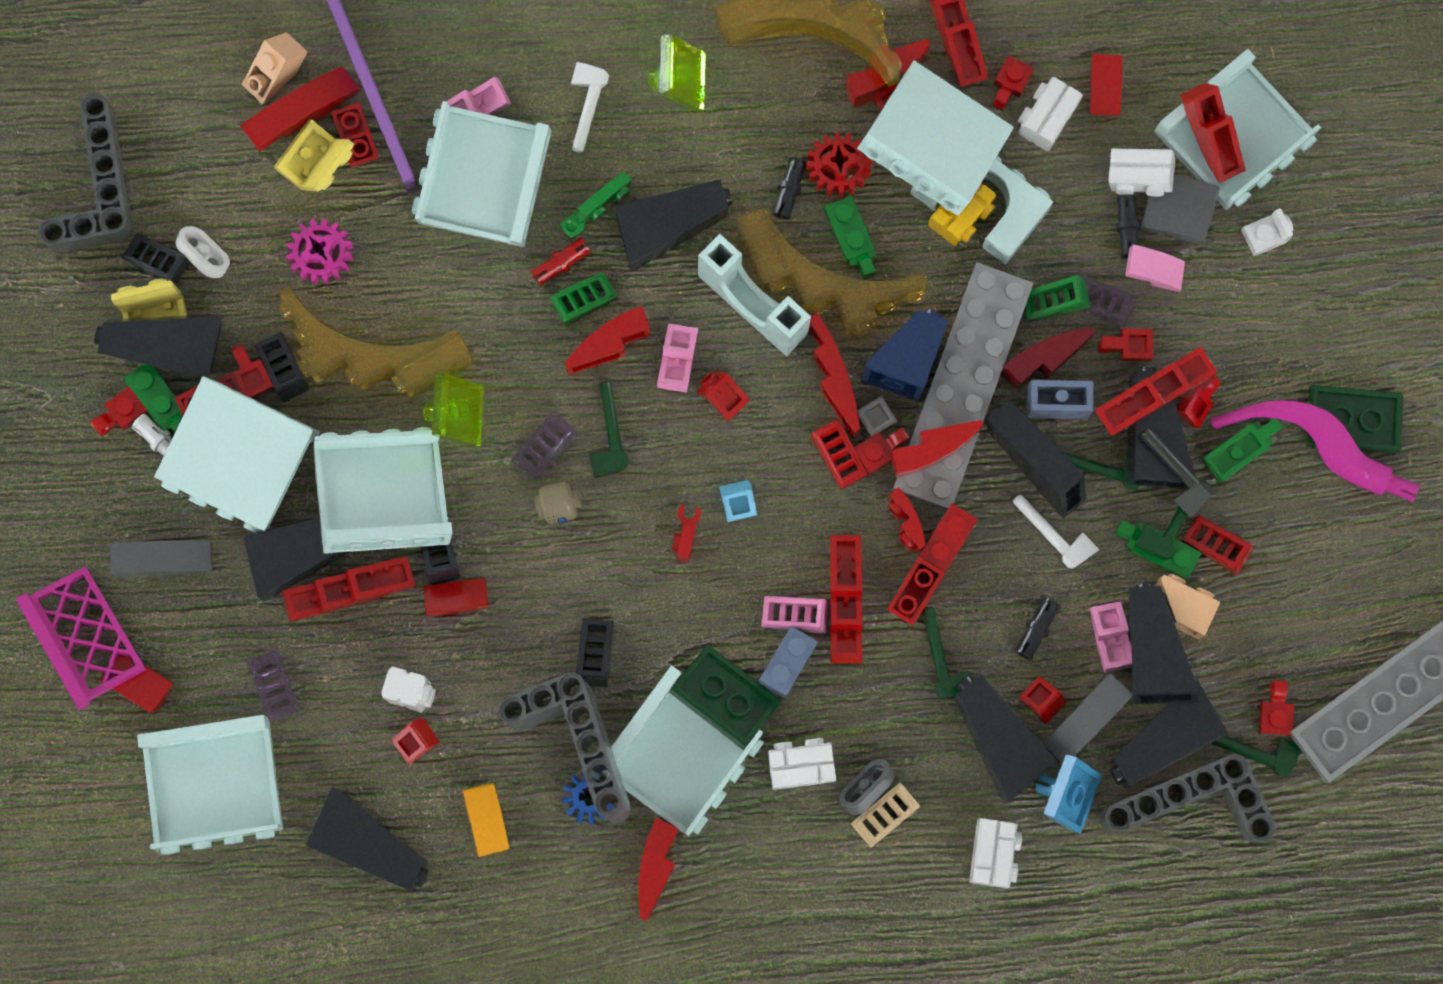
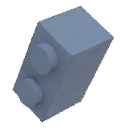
[1026,380,1093,419]
[758,626,818,700]

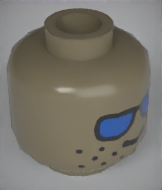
[535,481,583,525]

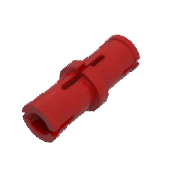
[530,237,591,287]

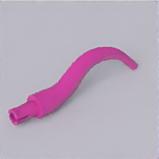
[1211,400,1420,502]

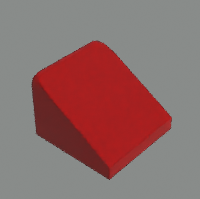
[1018,676,1066,724]
[391,718,440,765]

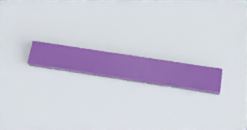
[326,0,417,191]

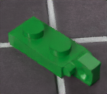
[560,171,632,240]
[824,195,876,280]
[123,364,183,432]
[1201,418,1283,484]
[1114,520,1201,581]

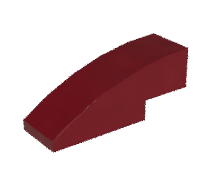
[1001,327,1096,390]

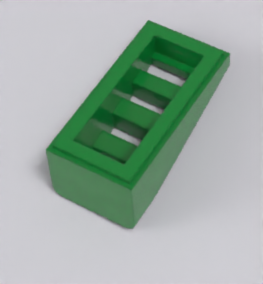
[549,271,618,328]
[1024,275,1090,322]

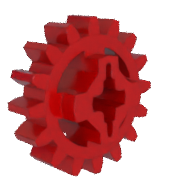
[806,132,872,198]

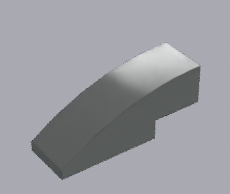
[110,540,213,578]
[1042,673,1133,764]

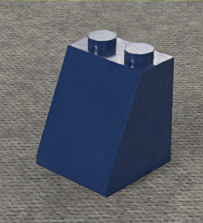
[861,309,948,402]

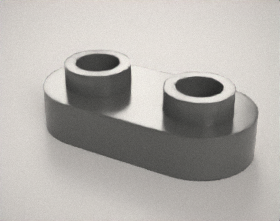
[839,759,895,815]

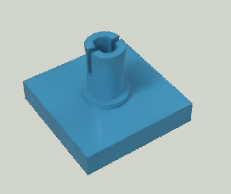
[1036,755,1103,834]

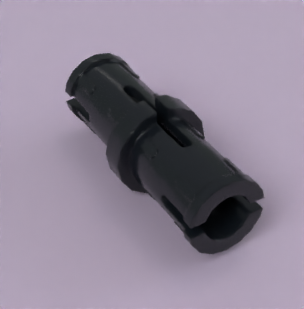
[771,157,807,220]
[1116,195,1140,259]
[1014,597,1061,661]

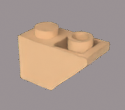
[242,32,308,104]
[1155,574,1220,639]

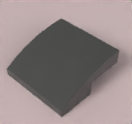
[1141,175,1220,244]

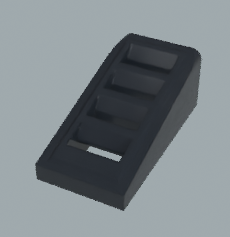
[121,233,190,286]
[254,332,310,402]
[421,539,460,585]
[576,618,614,687]

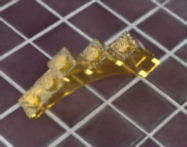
[714,0,902,87]
[736,208,929,336]
[278,287,474,399]

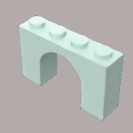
[910,155,1053,265]
[698,234,811,357]

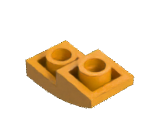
[462,783,510,857]

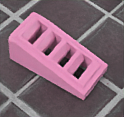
[761,596,830,634]

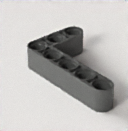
[38,93,133,253]
[499,672,630,823]
[1100,754,1276,843]

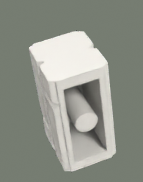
[1018,77,1083,151]
[1108,148,1175,197]
[381,666,436,713]
[767,738,836,790]
[969,818,1022,888]

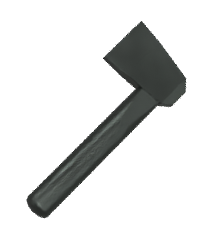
[1140,429,1213,518]

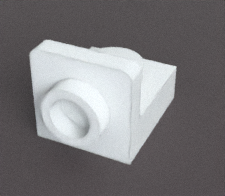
[1241,208,1293,256]

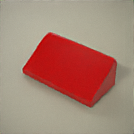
[424,577,490,617]
[100,655,174,713]

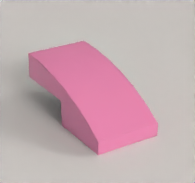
[441,77,512,115]
[1125,244,1185,292]
[657,323,698,393]
[1090,601,1132,673]

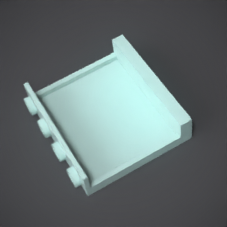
[1154,49,1321,210]
[857,60,1014,216]
[412,101,552,247]
[154,376,320,534]
[313,427,452,553]
[601,665,764,837]
[137,715,283,855]

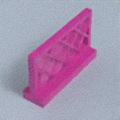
[15,566,146,711]

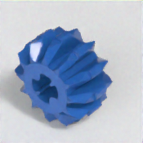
[562,772,614,825]

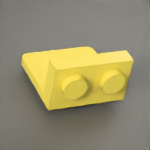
[273,120,354,192]
[111,278,188,319]

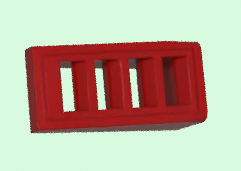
[810,419,868,490]
[1182,514,1253,576]

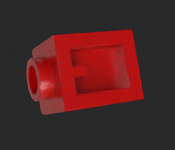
[696,371,750,421]

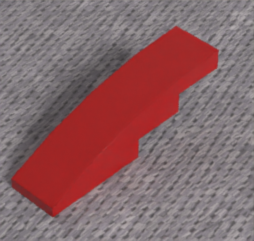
[929,0,989,87]
[240,66,360,152]
[808,312,860,439]
[1095,346,1218,437]
[830,535,863,664]
[281,556,415,623]

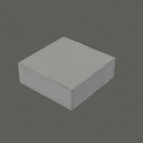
[857,396,898,437]

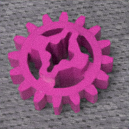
[286,218,354,285]

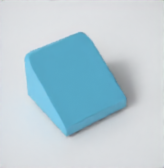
[719,480,757,522]

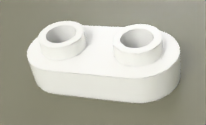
[176,226,230,278]

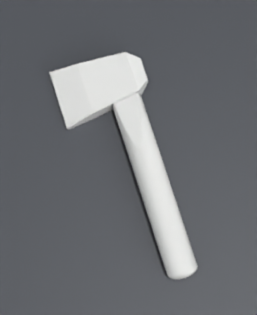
[571,62,609,153]
[1013,494,1099,569]

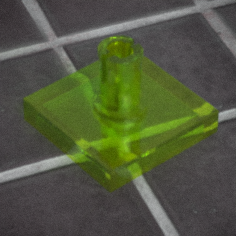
[648,34,705,112]
[423,373,484,447]

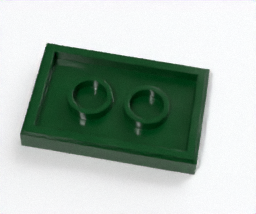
[1307,385,1403,455]
[669,644,782,750]

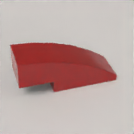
[845,39,930,108]
[1180,82,1246,183]
[565,306,650,376]
[891,420,983,478]
[638,817,679,922]

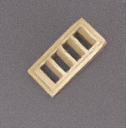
[851,782,920,848]

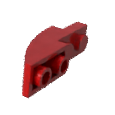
[886,503,978,626]

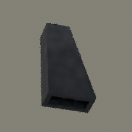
[615,180,732,271]
[94,314,224,378]
[1127,367,1196,489]
[986,400,1086,518]
[244,517,351,601]
[1129,583,1199,704]
[953,674,1057,803]
[1109,678,1228,789]
[305,786,429,892]

